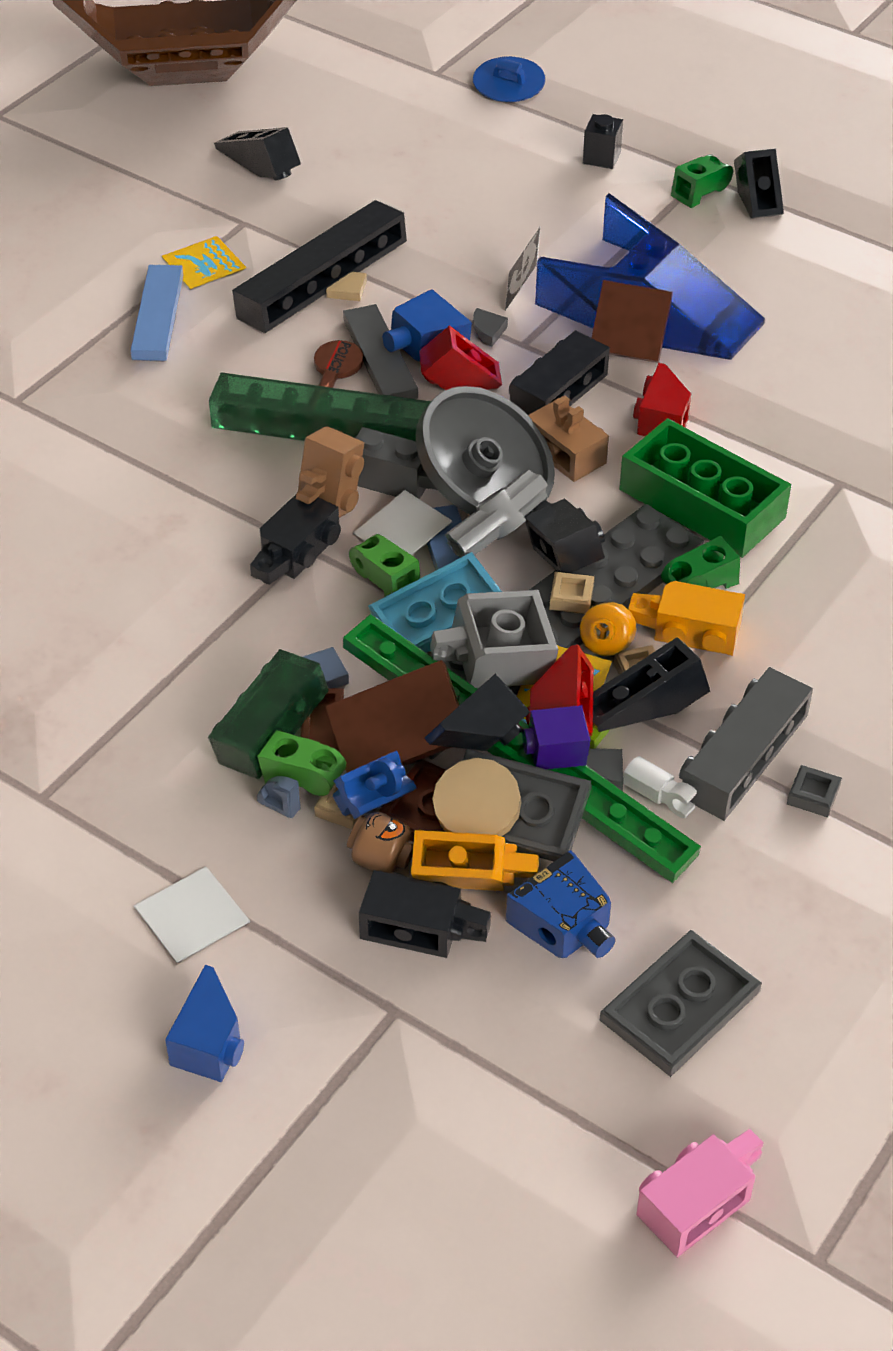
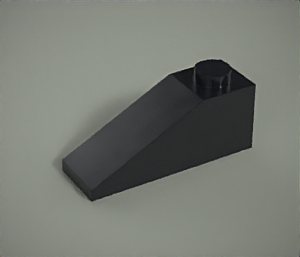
[214,127,301,180]
[593,637,710,732]

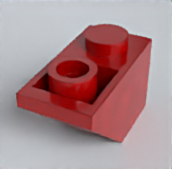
[633,363,691,436]

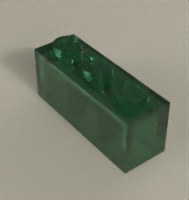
[208,649,329,779]

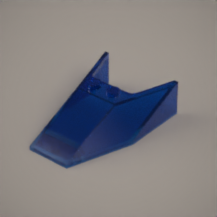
[535,193,765,360]

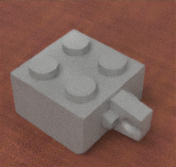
[430,590,559,688]

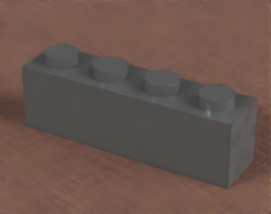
[679,667,813,821]

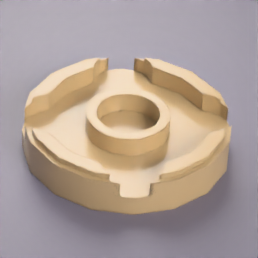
[432,758,522,837]

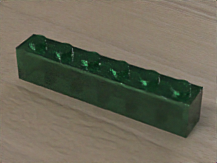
[209,372,431,442]

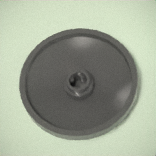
[416,386,555,516]

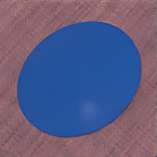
[473,56,545,102]

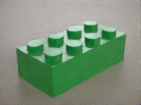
[619,418,792,558]

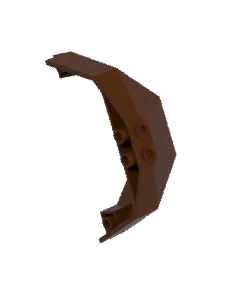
[53,0,297,86]

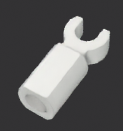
[623,756,697,818]

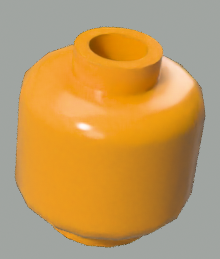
[579,602,637,656]

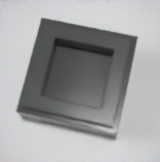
[787,765,842,817]

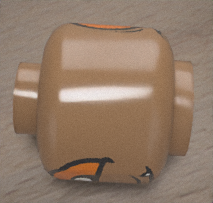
[347,811,413,873]

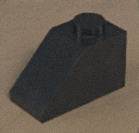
[734,148,784,219]
[424,673,530,751]

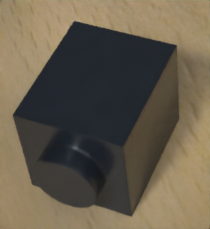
[583,114,623,169]

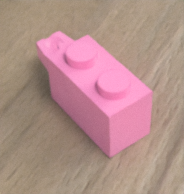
[636,1129,764,1258]

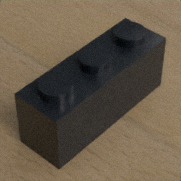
[508,330,610,415]

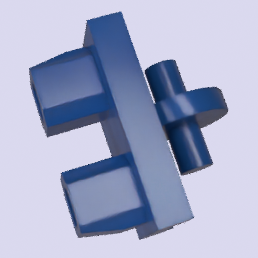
[333,750,417,819]

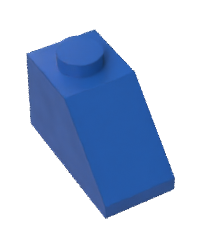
[165,965,244,1083]

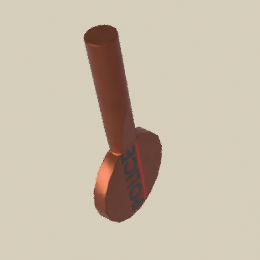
[303,340,363,422]

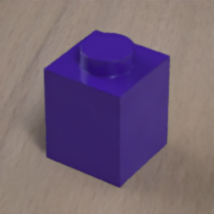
[522,705,591,769]

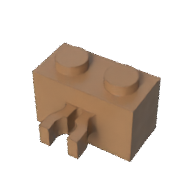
[528,395,609,482]
[296,426,365,518]

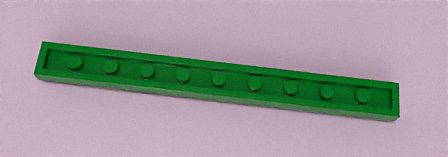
[343,614,701,884]

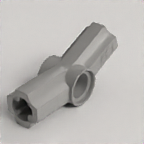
[445,470,548,558]

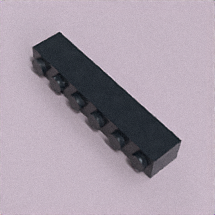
[232,200,407,333]

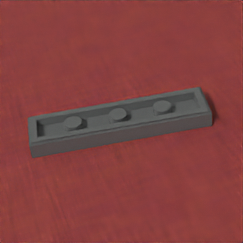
[343,304,418,405]

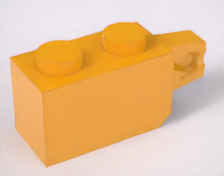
[628,581,745,656]
[411,830,539,891]

